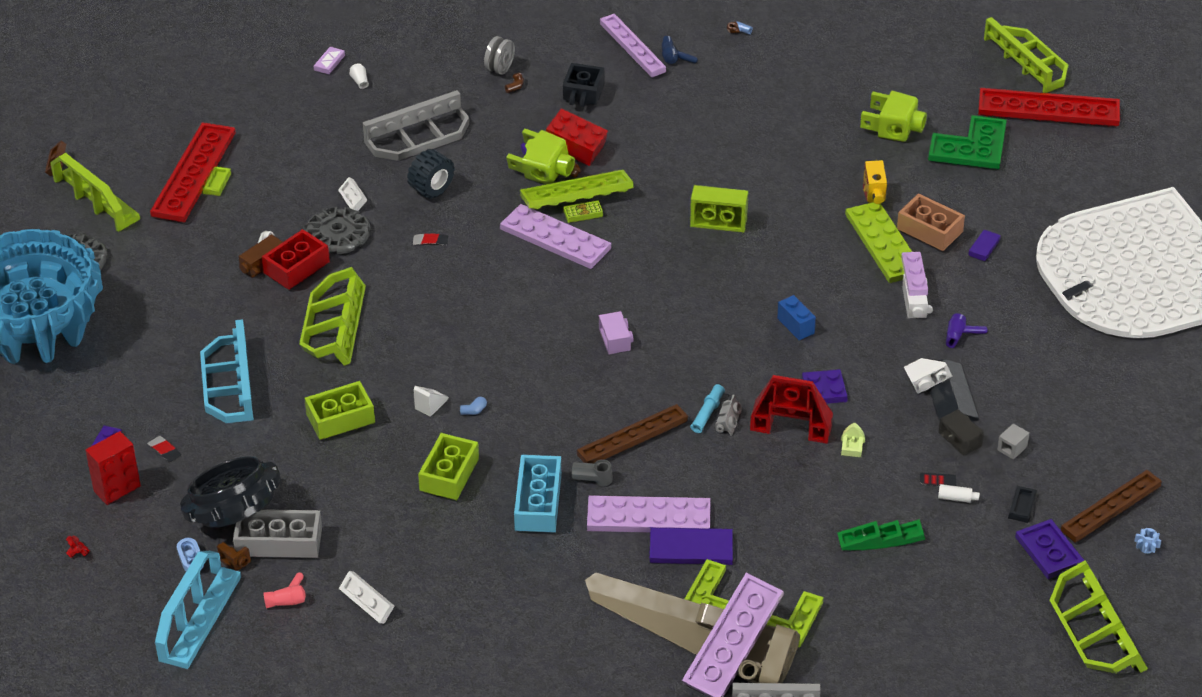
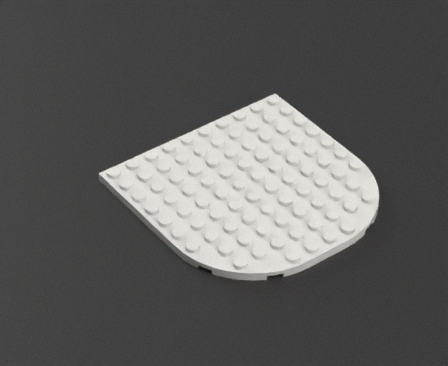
[1036,187,1202,338]

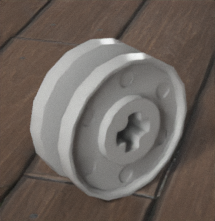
[484,36,515,75]

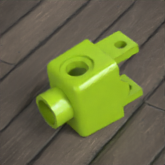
[860,90,927,142]
[506,128,575,184]

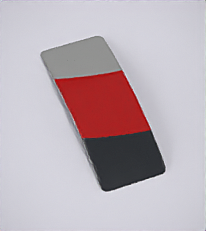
[413,234,448,245]
[147,436,181,463]

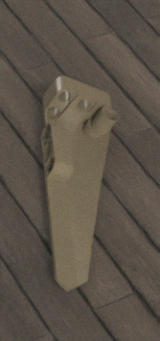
[585,573,800,683]

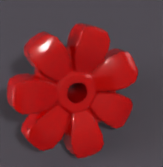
[66,535,90,558]

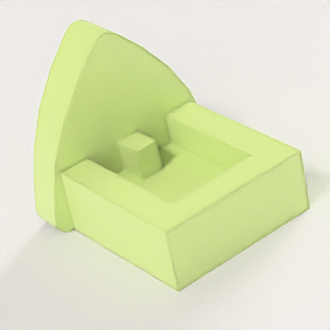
[841,423,865,457]

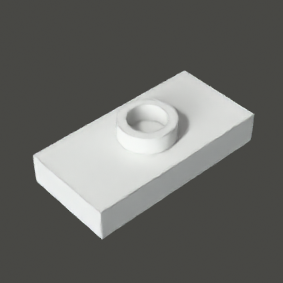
[338,177,367,211]

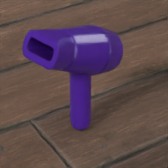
[946,313,988,348]

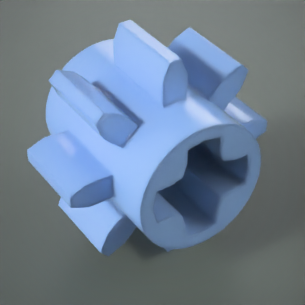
[1135,528,1161,554]

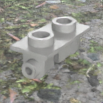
[715,395,742,436]

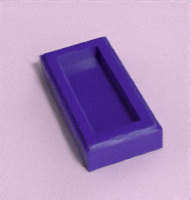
[968,230,1001,261]

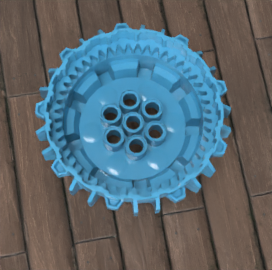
[0,229,103,364]

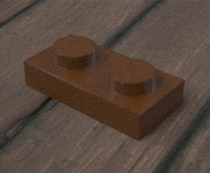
[45,141,67,176]

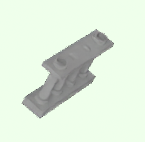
[732,683,820,697]

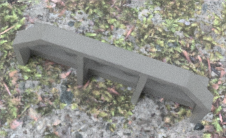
[363,90,469,161]

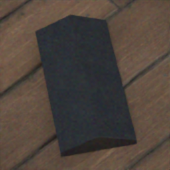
[929,359,979,425]

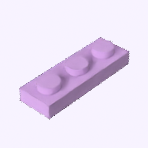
[901,252,928,296]

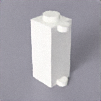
[902,274,933,318]

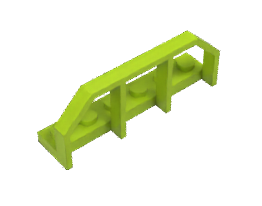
[984,17,1068,93]
[50,153,140,232]
[299,267,366,366]
[1050,560,1148,673]

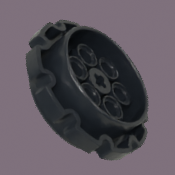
[180,456,281,527]

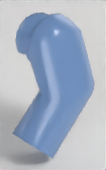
[460,397,487,415]

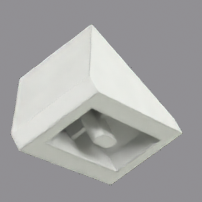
[413,386,449,417]

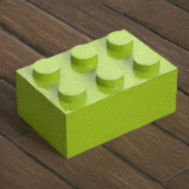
[690,185,748,232]
[305,381,375,440]
[418,433,479,500]

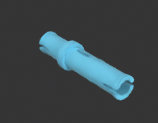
[690,384,725,433]

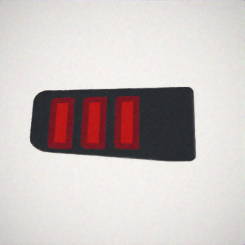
[920,473,956,487]

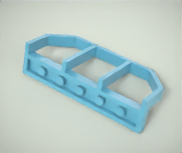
[200,319,254,423]
[155,550,241,669]

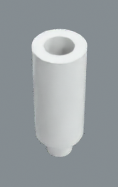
[938,484,979,503]

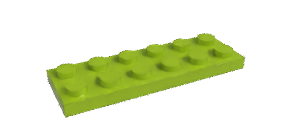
[520,170,634,209]
[845,202,912,283]

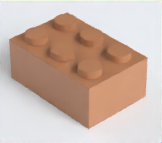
[897,193,965,251]

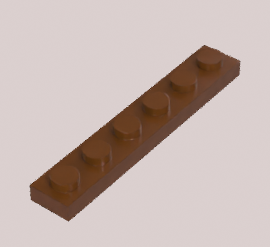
[577,404,688,464]
[1061,470,1162,543]

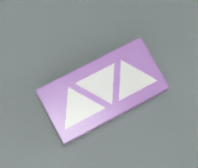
[314,47,345,74]

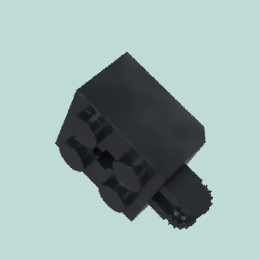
[563,63,605,107]

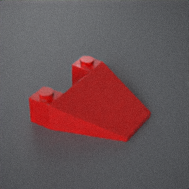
[750,375,833,444]

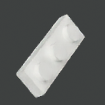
[339,571,395,624]

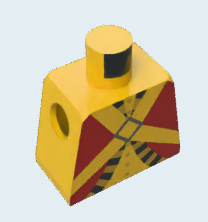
[863,160,887,204]

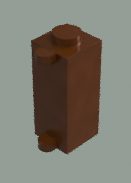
[239,234,283,278]

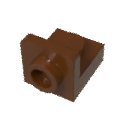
[217,542,251,571]

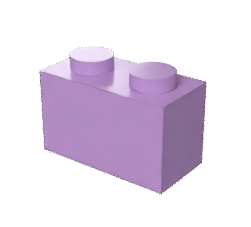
[599,311,633,354]

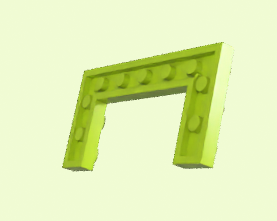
[685,559,824,647]

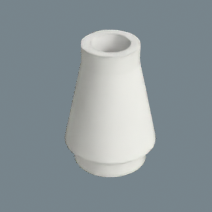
[349,64,369,89]

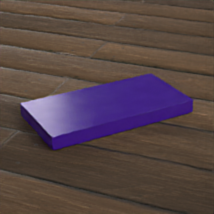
[650,527,733,565]

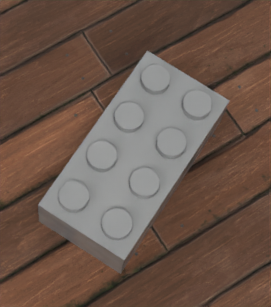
[233,510,322,558]

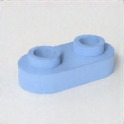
[177,538,204,571]

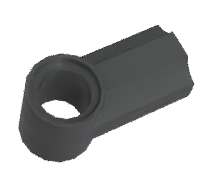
[572,460,613,486]

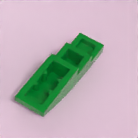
[837,519,925,550]

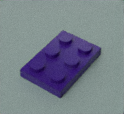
[1015,519,1084,579]

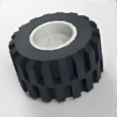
[407,149,455,199]

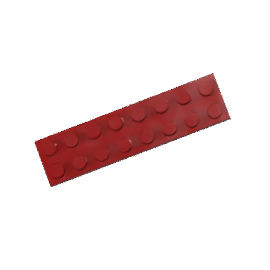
[978,88,1120,126]
[150,122,236,222]

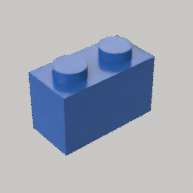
[777,295,816,340]

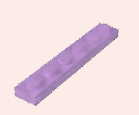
[600,14,666,77]

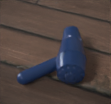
[662,36,698,64]

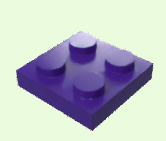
[802,369,847,404]

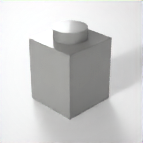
[997,424,1029,460]

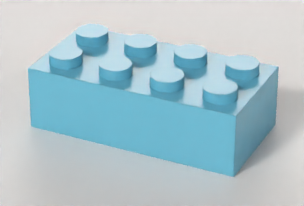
[514,455,562,532]

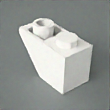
[904,358,952,394]

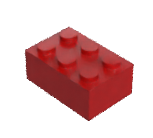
[546,108,608,166]
[262,229,330,290]
[85,431,141,505]

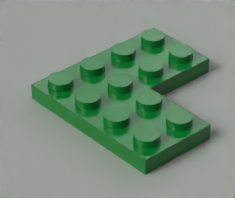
[928,115,1007,169]

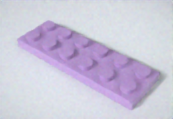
[500,204,611,269]
[587,496,710,532]
[682,573,784,697]

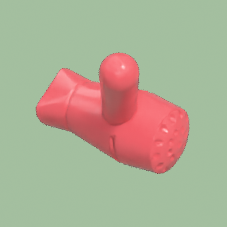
[264,572,306,608]

